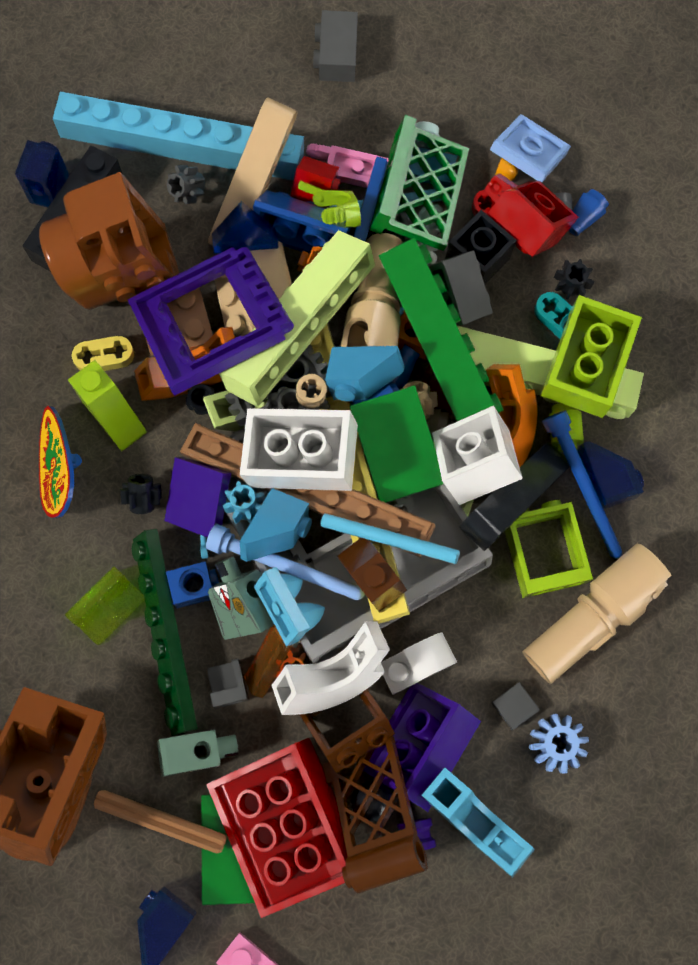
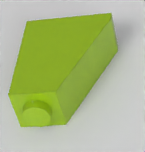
[68,360,147,452]

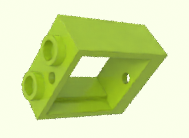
[505,500,593,598]

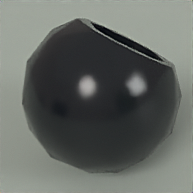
[351,781,394,822]

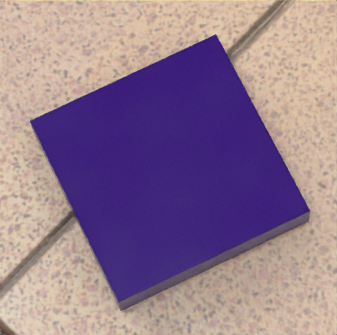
[164,457,231,538]

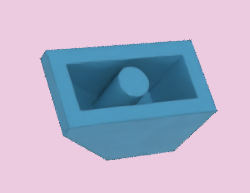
[325,346,405,402]
[240,488,312,562]

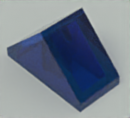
[212,201,279,254]

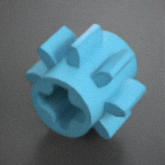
[223,481,266,524]

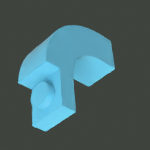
[422,768,535,878]

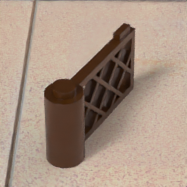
[323,735,428,893]

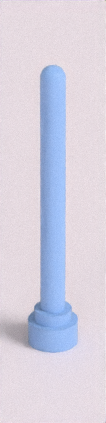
[206,524,364,600]

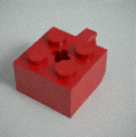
[484,174,579,257]

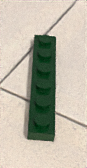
[132,529,198,736]

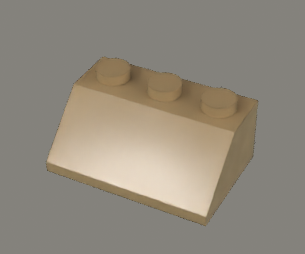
[214,241,292,338]

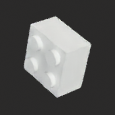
[432,406,523,505]

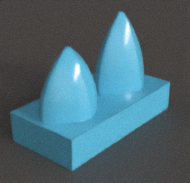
[254,567,325,647]

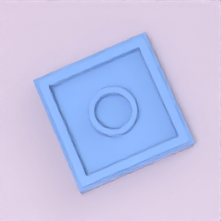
[490,114,571,182]

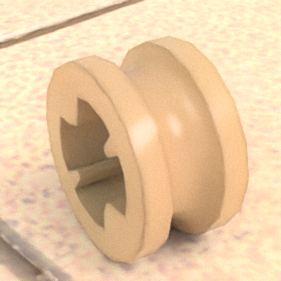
[296,374,327,408]

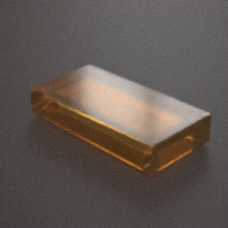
[244,625,292,698]

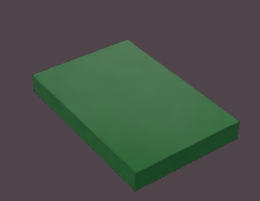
[349,385,444,503]
[201,795,255,905]

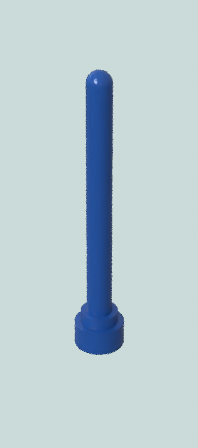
[542,410,623,559]

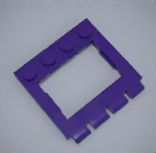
[127,247,294,396]

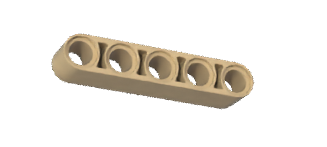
[208,97,297,251]

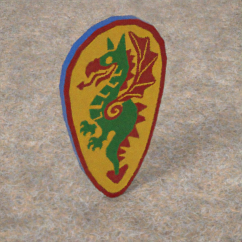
[39,406,82,518]

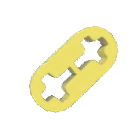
[72,336,135,371]

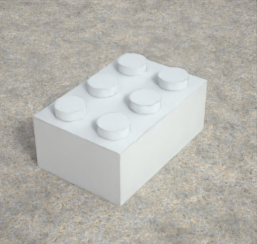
[240,409,358,491]

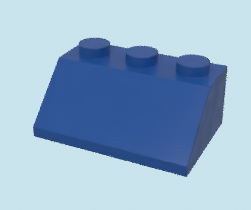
[253,190,355,253]

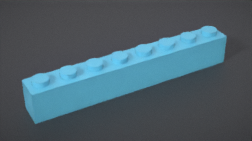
[53,92,304,181]

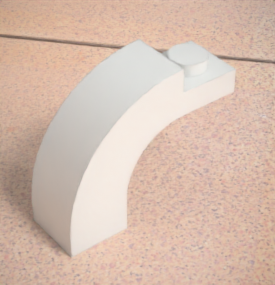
[272,621,390,715]

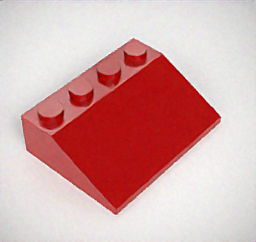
[206,737,348,918]

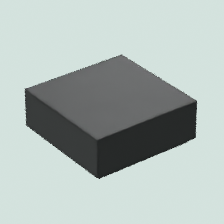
[491,682,540,730]

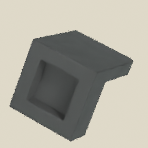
[208,658,249,709]

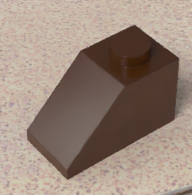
[337,538,407,611]

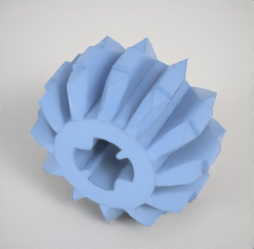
[529,714,589,774]

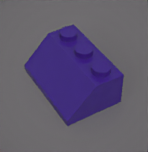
[363,683,481,812]

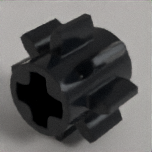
[554,259,595,300]
[120,474,162,514]

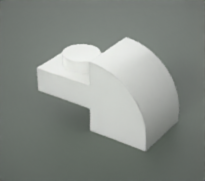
[381,632,457,695]

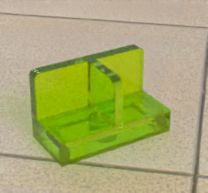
[65,566,145,645]

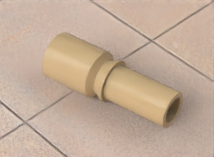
[341,233,403,347]
[522,543,672,684]

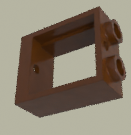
[299,689,395,773]

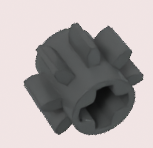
[167,165,205,205]

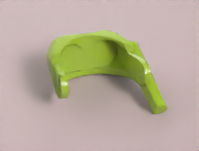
[298,181,361,227]

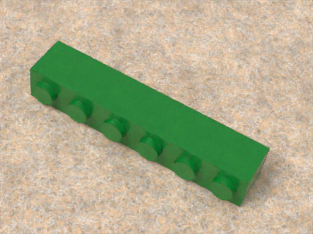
[378,237,504,421]

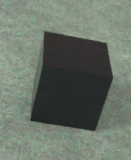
[445,210,517,285]

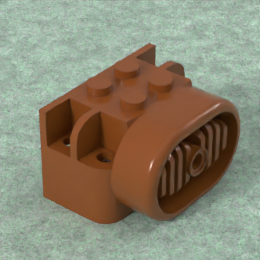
[39,172,180,310]
[0,687,107,866]

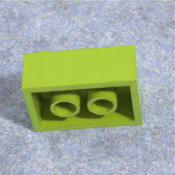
[540,295,642,418]

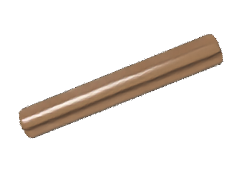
[94,790,227,854]

